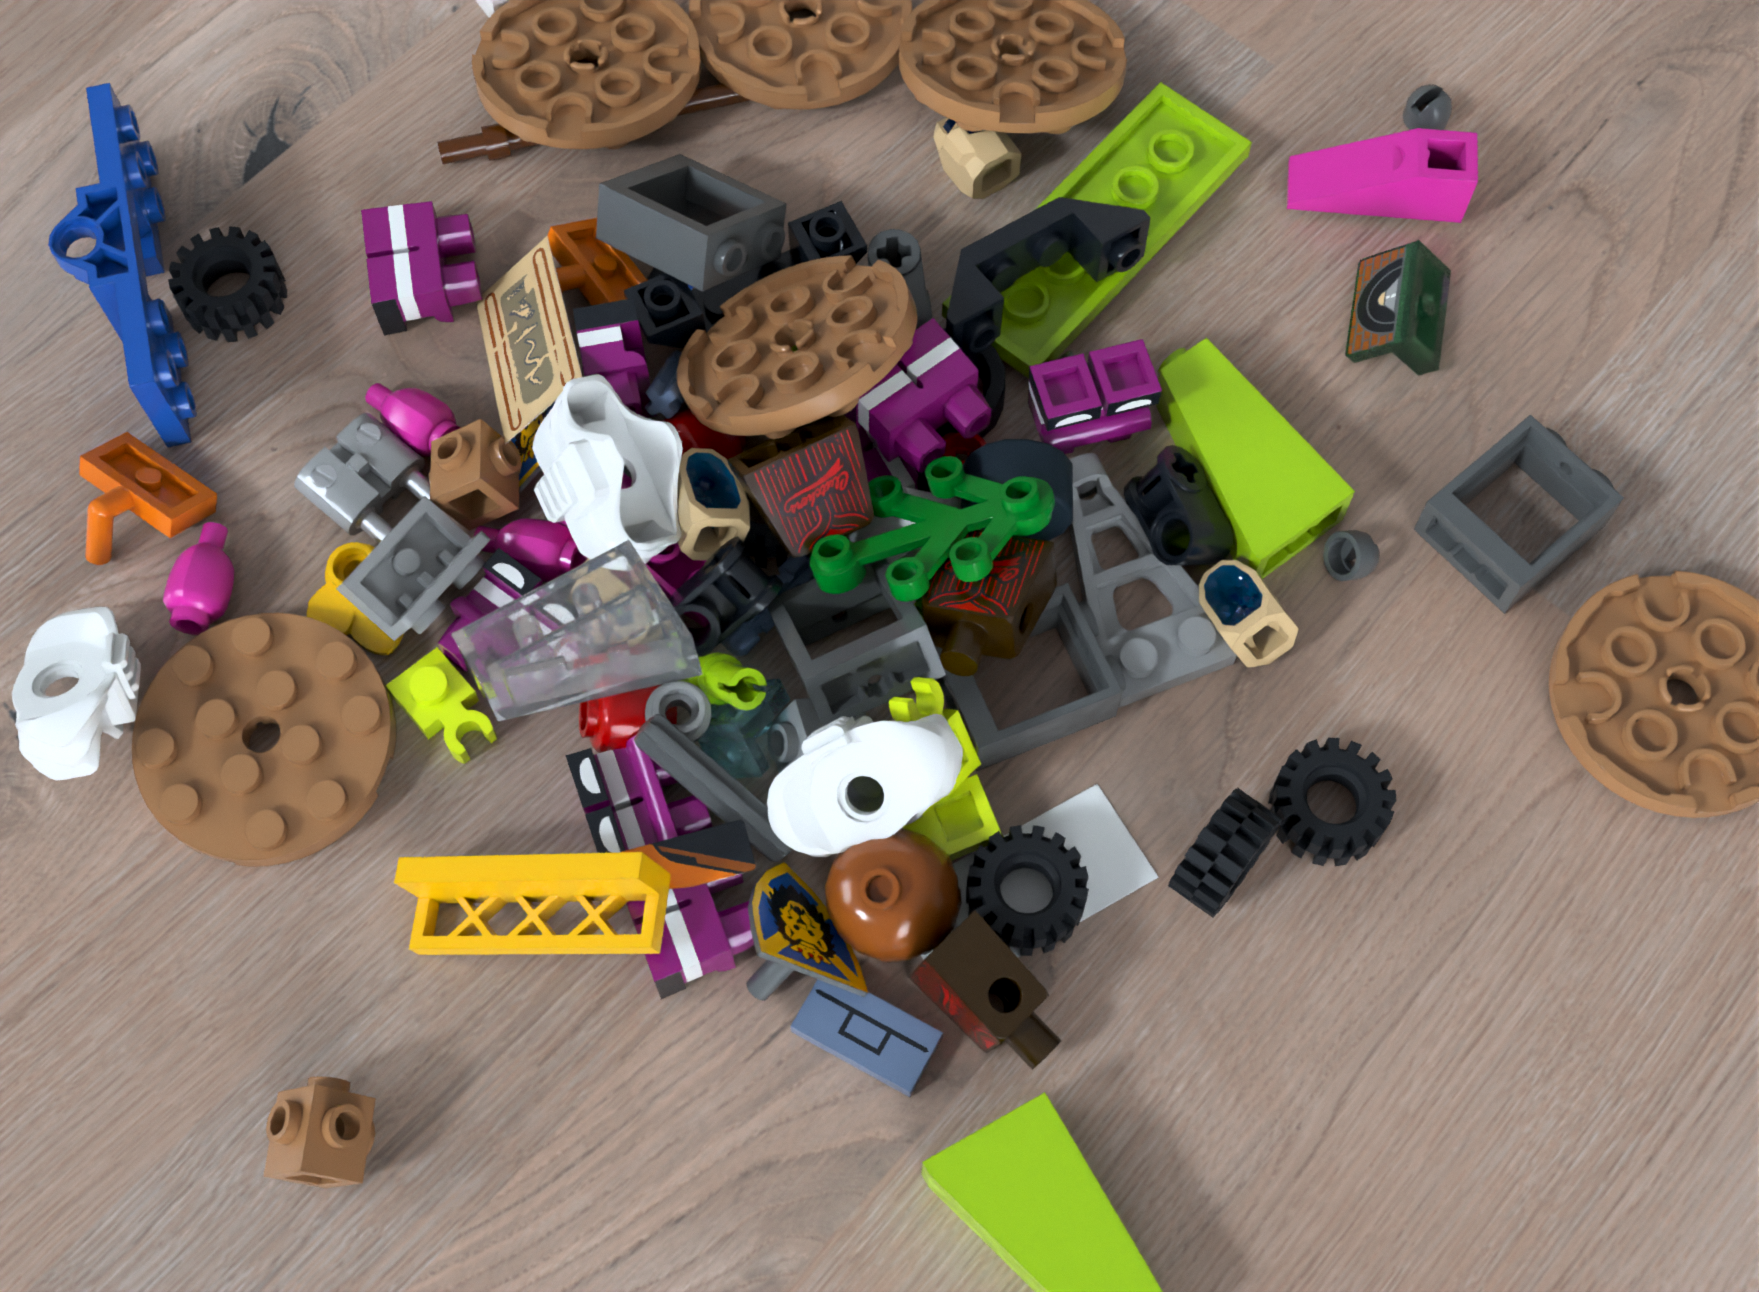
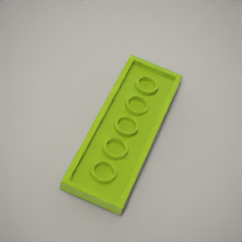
[942,82,1252,379]

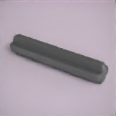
[634,714,793,862]

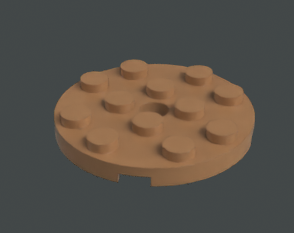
[472,0,701,149]
[689,0,912,110]
[899,0,1127,134]
[677,255,918,439]
[1549,571,1759,818]
[132,613,397,867]

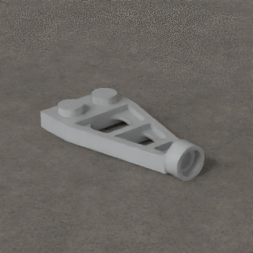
[1069,453,1237,708]

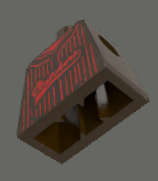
[727,415,874,558]
[922,530,1057,676]
[908,910,1062,1069]

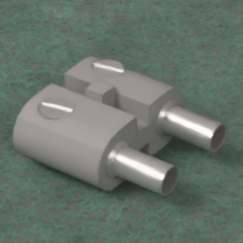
[294,413,440,543]

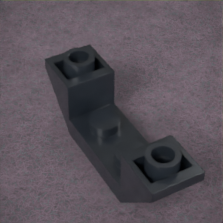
[946,197,1151,355]
[623,201,868,348]

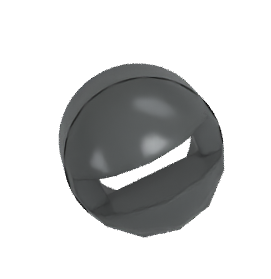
[1403,84,1452,130]
[1323,530,1380,581]

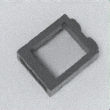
[596,154,787,292]
[1414,415,1624,614]
[767,558,946,726]
[935,583,1126,772]

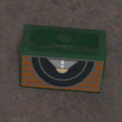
[1345,240,1451,376]

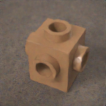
[429,419,521,531]
[263,1076,376,1188]

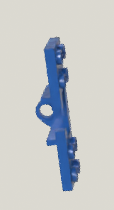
[48,83,197,448]

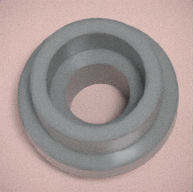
[645,681,711,743]

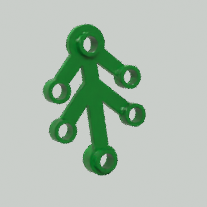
[810,456,1055,602]

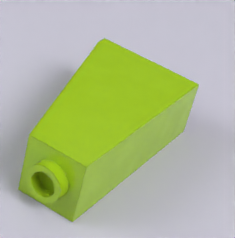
[1156,338,1355,579]
[921,1092,1163,1292]

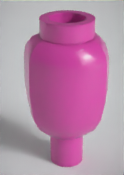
[365,383,461,457]
[473,518,587,583]
[163,522,234,635]

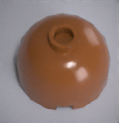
[825,828,962,963]

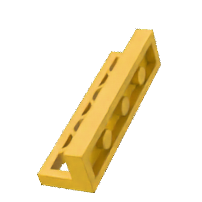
[394,852,671,955]

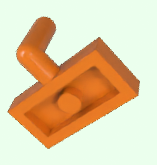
[547,218,647,305]
[79,432,217,565]

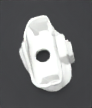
[532,374,683,566]
[12,607,141,781]
[767,714,963,857]

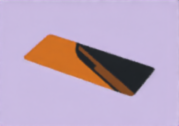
[622,820,756,889]

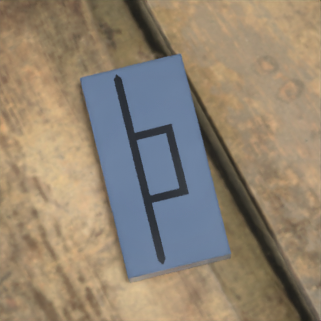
[790,979,943,1097]

